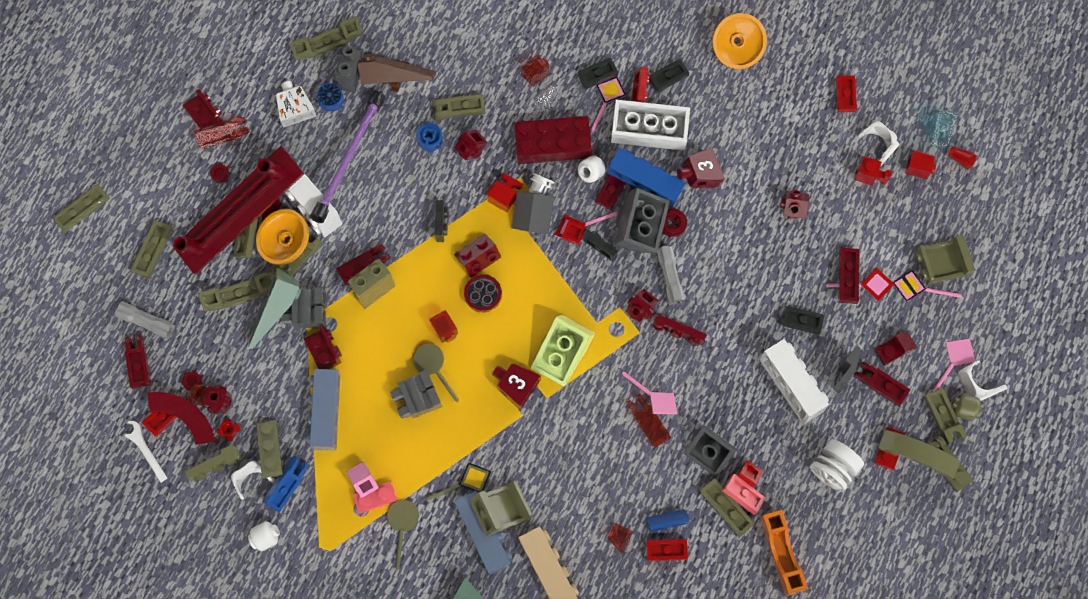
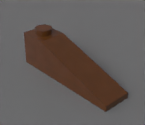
[358,54,436,84]

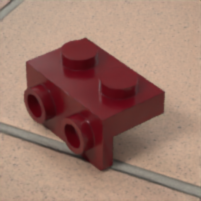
[454,234,501,278]

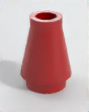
[948,146,978,169]

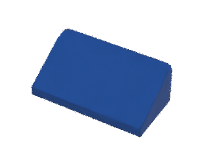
[647,509,690,532]

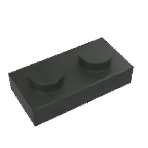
[578,57,619,90]
[649,59,689,93]
[435,200,449,242]
[583,229,618,262]
[782,306,824,335]

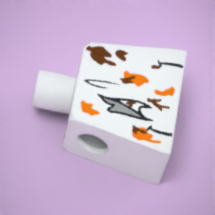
[276,81,316,128]

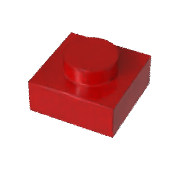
[561,220,586,246]
[737,460,763,487]

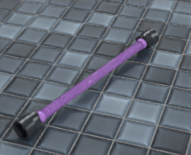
[310,91,386,223]

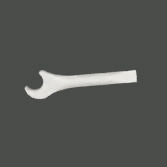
[125,421,168,483]

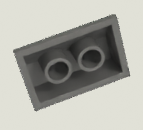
[614,188,670,254]

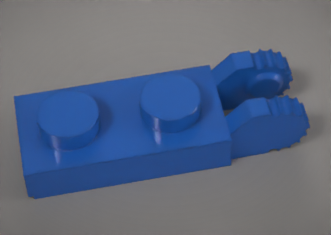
[262,455,308,512]

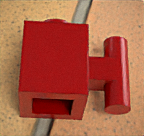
[855,156,892,186]
[487,173,524,213]

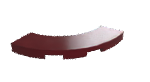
[147,392,216,445]

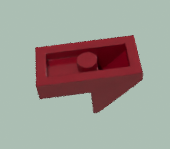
[874,331,918,366]

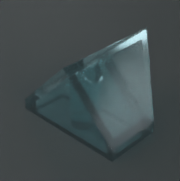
[916,109,958,148]

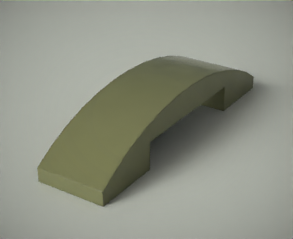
[289,16,363,60]
[198,271,274,312]
[878,430,960,480]

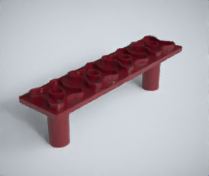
[173,146,304,274]

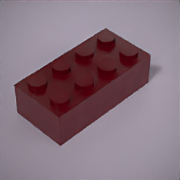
[514,116,592,165]

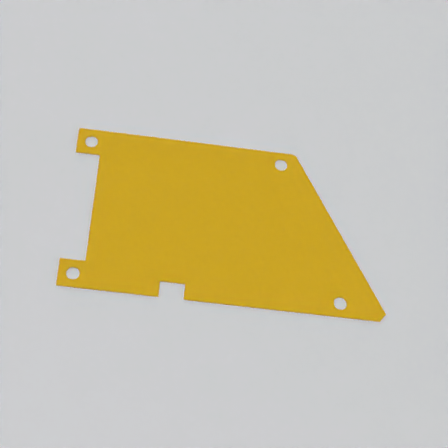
[307,177,640,551]

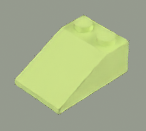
[531,315,595,386]

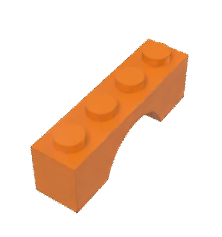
[760,510,808,596]

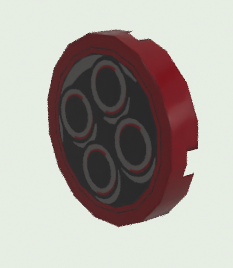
[464,274,502,313]

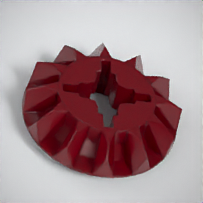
[662,208,687,238]

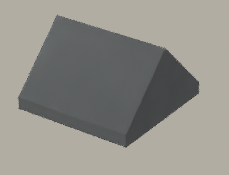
[512,191,554,234]
[685,425,737,477]

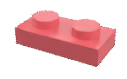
[722,474,766,515]
[353,481,397,514]

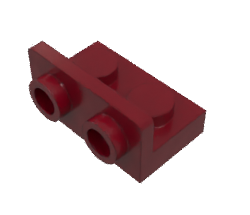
[183,89,223,134]
[303,326,342,369]

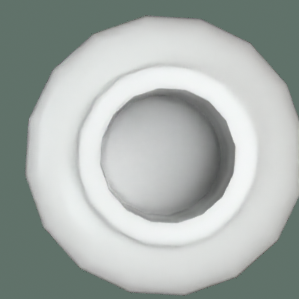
[578,156,605,183]
[248,521,280,551]

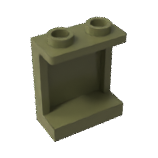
[914,235,975,285]
[348,259,395,309]
[469,480,533,537]

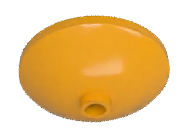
[712,13,767,69]
[256,209,309,265]

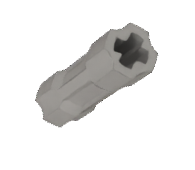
[657,246,685,305]
[115,301,175,340]

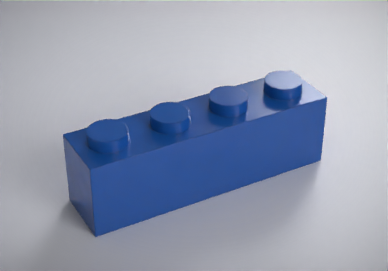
[606,148,686,207]

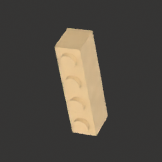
[518,526,579,599]

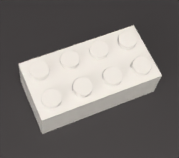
[611,100,690,151]
[283,173,342,238]
[760,339,829,425]

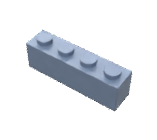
[307,369,340,451]
[454,490,513,576]

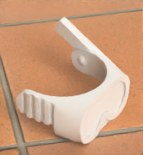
[858,121,899,166]
[958,360,1007,401]
[231,461,276,500]

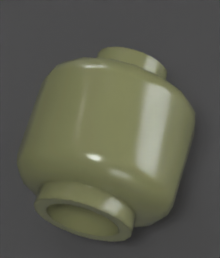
[952,393,983,421]

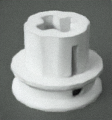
[529,173,555,195]

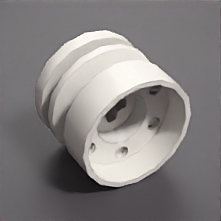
[810,439,864,492]

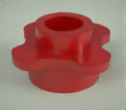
[217,419,241,442]

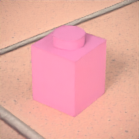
[346,462,378,498]

